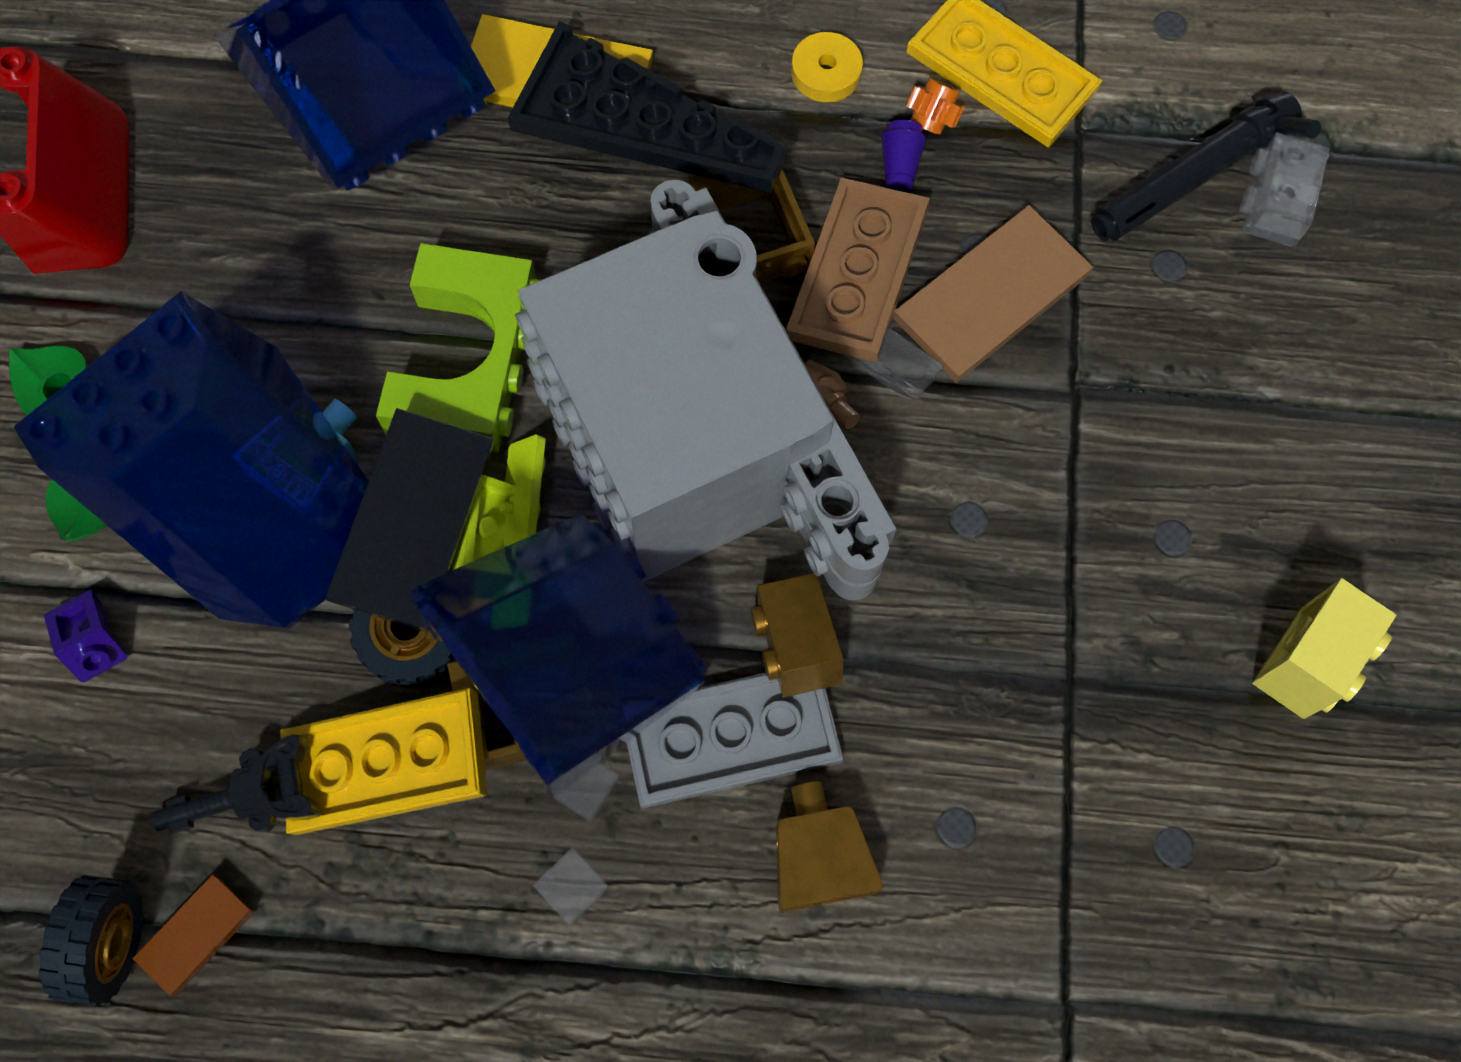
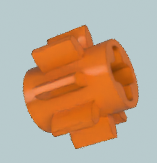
[905,78,965,135]

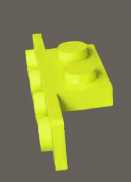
[452,434,546,633]

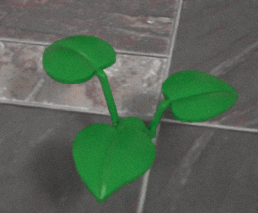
[9,346,228,542]

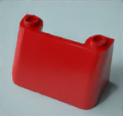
[0,46,130,274]

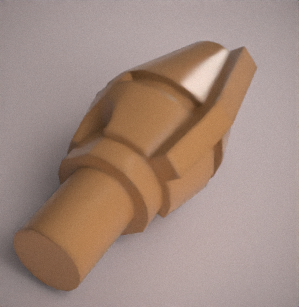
[804,359,860,429]

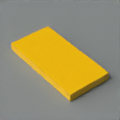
[906,0,1102,148]
[457,14,653,107]
[280,688,488,835]

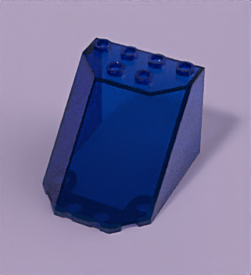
[214,0,496,190]
[14,291,369,629]
[407,514,706,799]

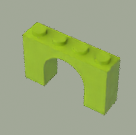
[376,243,541,453]

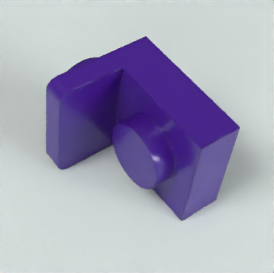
[44,589,127,682]

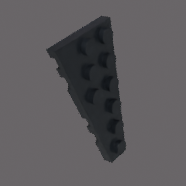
[507,20,786,193]

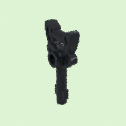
[151,734,321,833]

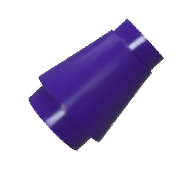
[881,120,926,192]

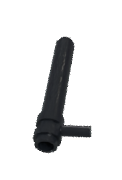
[1091,91,1321,241]

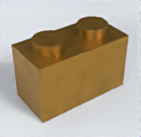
[750,573,843,698]

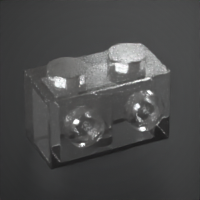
[1239,132,1330,247]

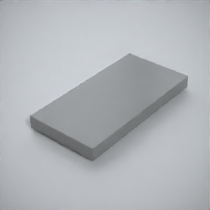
[619,673,843,809]

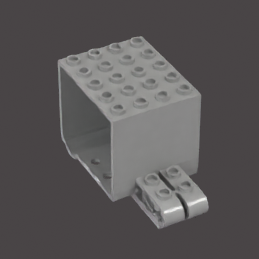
[515,180,897,600]

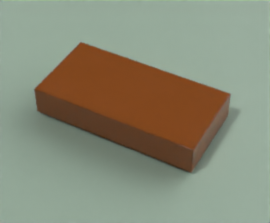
[132,874,255,996]

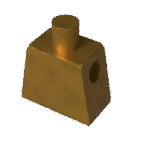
[776,781,884,913]

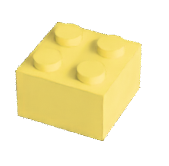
[1252,578,1397,719]

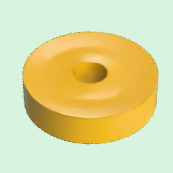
[791,32,863,102]

